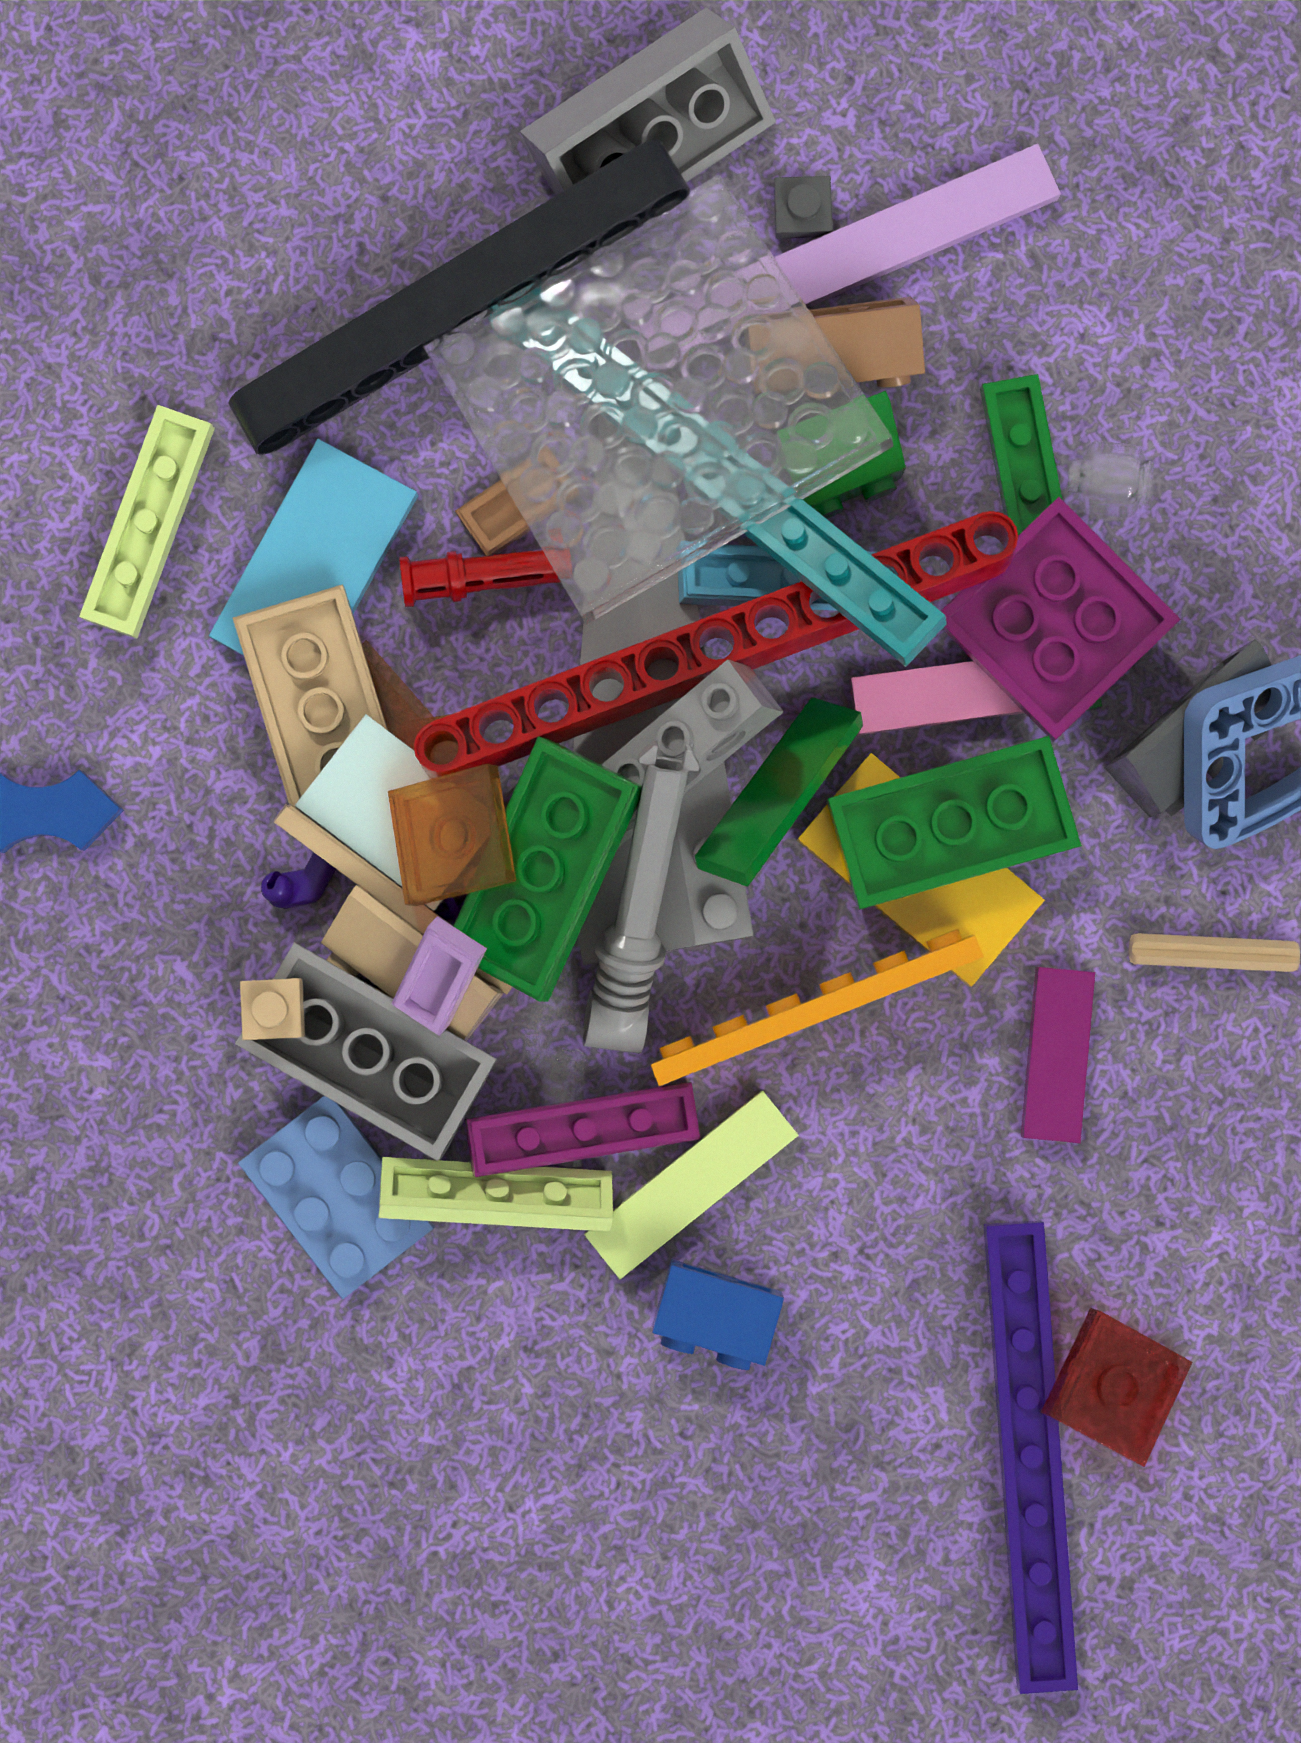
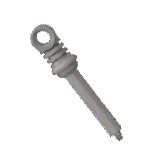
[582,741,699,1054]

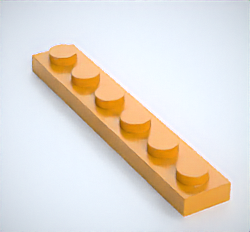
[651,929,984,1086]

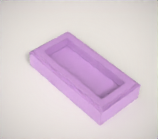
[391,916,487,1036]

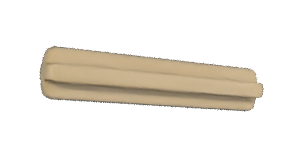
[1128,933,1300,972]

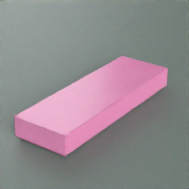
[849,661,1024,736]

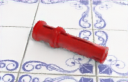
[399,546,574,607]

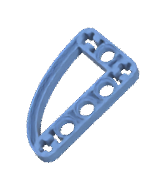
[1184,655,1301,849]

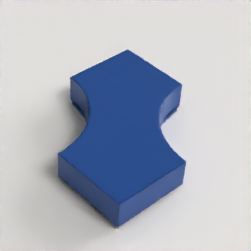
[0,770,124,853]

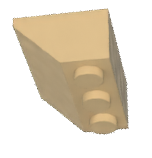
[321,885,504,1041]

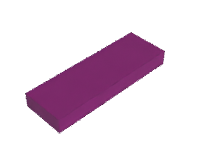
[1021,967,1096,1144]

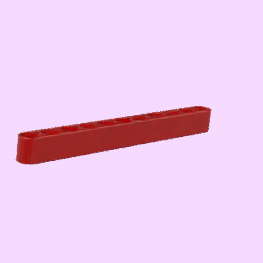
[414,511,1018,784]

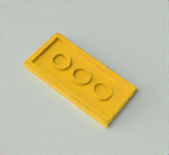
[797,753,1045,987]

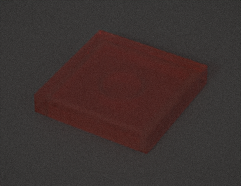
[1041,1308,1193,1467]

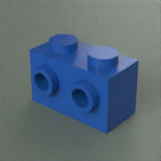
[652,1259,784,1370]

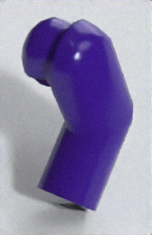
[261,852,336,909]

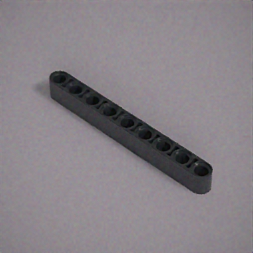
[228,139,690,455]

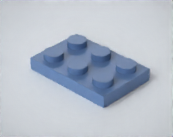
[238,1096,435,1300]

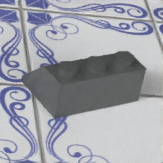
[1104,639,1272,817]

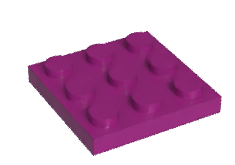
[941,497,1181,742]

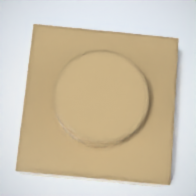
[240,978,305,1040]

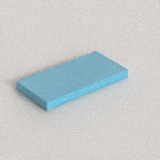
[209,439,419,656]

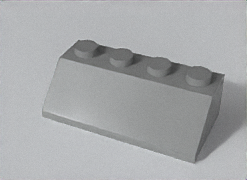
[519,7,776,195]
[235,942,497,1161]

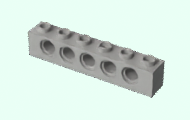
[465,660,783,888]

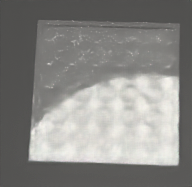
[423,174,894,625]

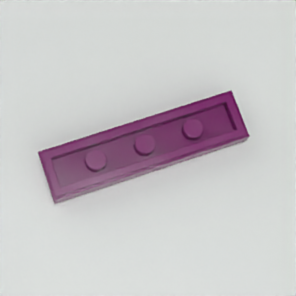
[464,1082,700,1177]

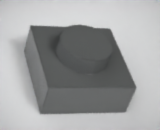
[774,176,833,239]

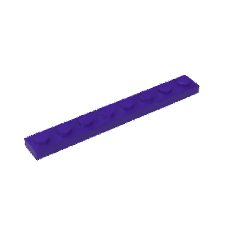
[983,1220,1078,1694]

